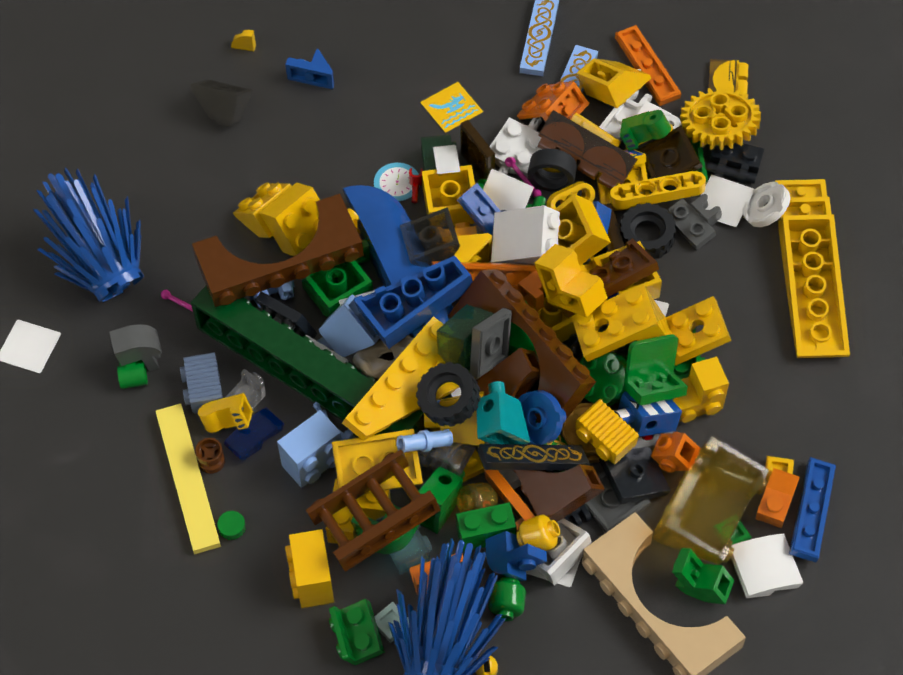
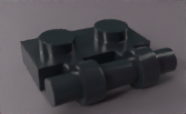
[707,143,764,184]

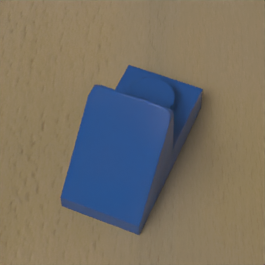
[285,49,334,89]

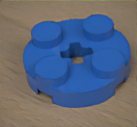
[518,390,566,445]

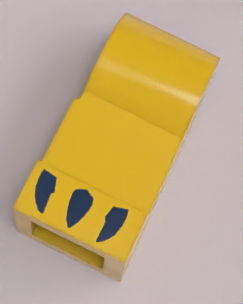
[198,393,253,433]

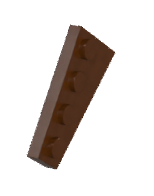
[558,238,659,318]

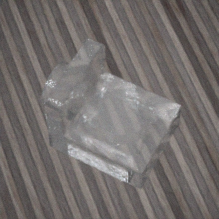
[225,369,266,410]

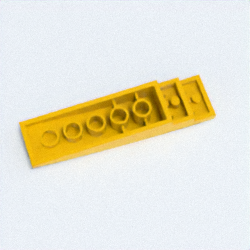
[775,179,850,358]

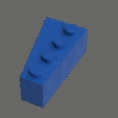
[353,256,473,349]

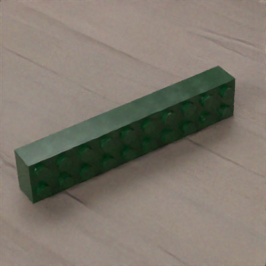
[191,286,425,435]

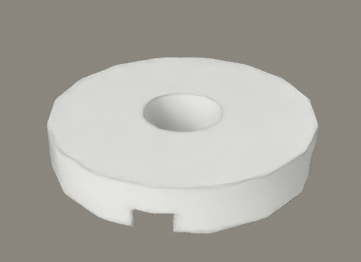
[743,181,791,227]

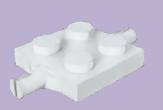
[490,117,543,179]

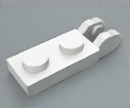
[599,90,652,141]

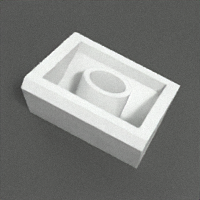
[536,518,592,586]

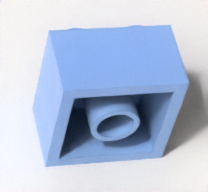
[277,410,342,488]

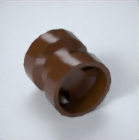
[195,438,225,474]

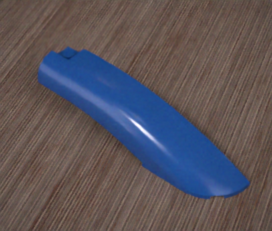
[343,185,469,400]

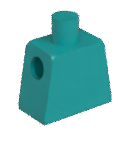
[477,381,530,444]

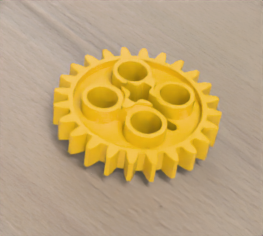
[680,87,761,150]

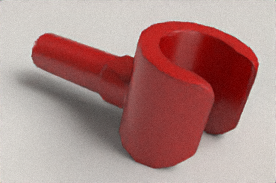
[409,168,423,204]

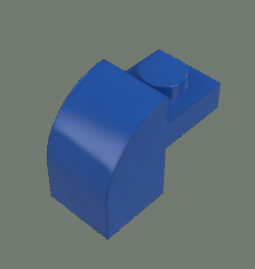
[486,531,547,581]

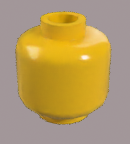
[517,514,560,551]

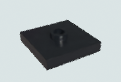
[599,446,671,504]

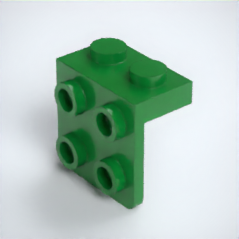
[625,334,688,405]

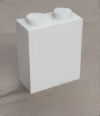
[491,205,560,265]

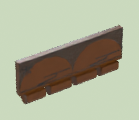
[537,110,638,190]

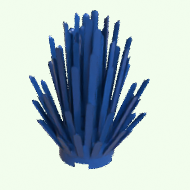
[33,167,144,302]
[388,538,506,675]

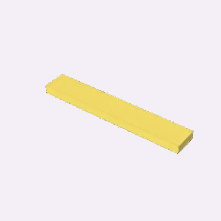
[155,404,221,555]

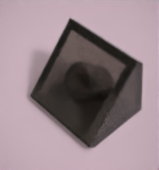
[400,207,460,267]

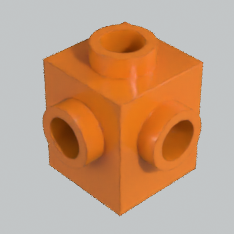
[651,432,700,473]

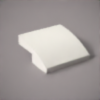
[728,534,803,598]

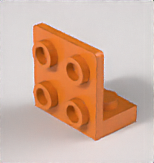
[517,81,590,122]

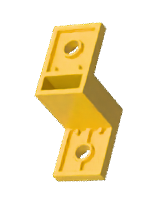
[571,283,732,366]

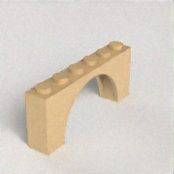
[582,512,746,675]

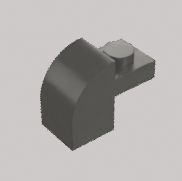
[109,325,162,372]

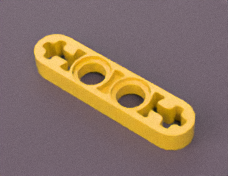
[610,171,706,209]

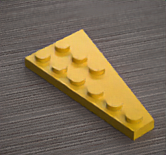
[342,316,476,441]

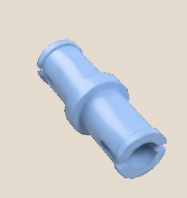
[396,429,453,453]

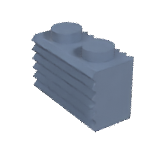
[180,352,223,414]

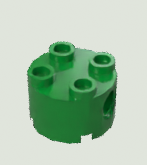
[580,352,628,406]

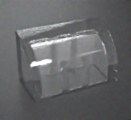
[417,442,475,475]

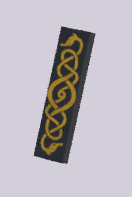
[477,444,590,471]

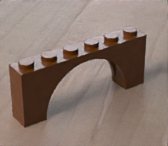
[192,193,363,307]
[448,269,596,423]
[476,348,605,522]

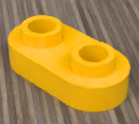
[547,182,595,209]

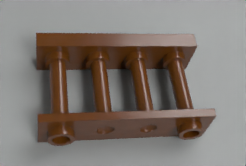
[306,449,441,572]

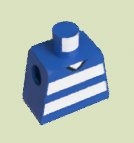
[614,391,682,436]

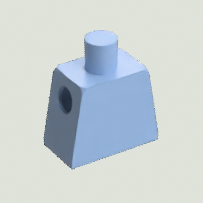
[317,294,380,357]

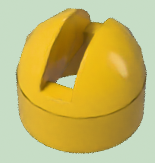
[476,655,498,675]

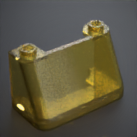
[652,436,769,565]

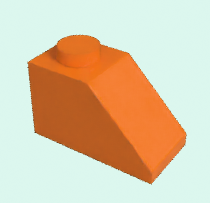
[755,468,800,529]

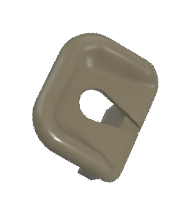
[352,335,414,380]

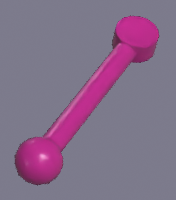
[505,157,542,198]
[161,290,193,312]

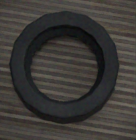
[527,148,577,192]

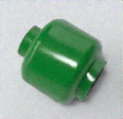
[488,577,526,622]

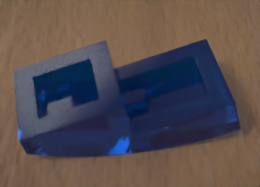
[224,407,284,461]

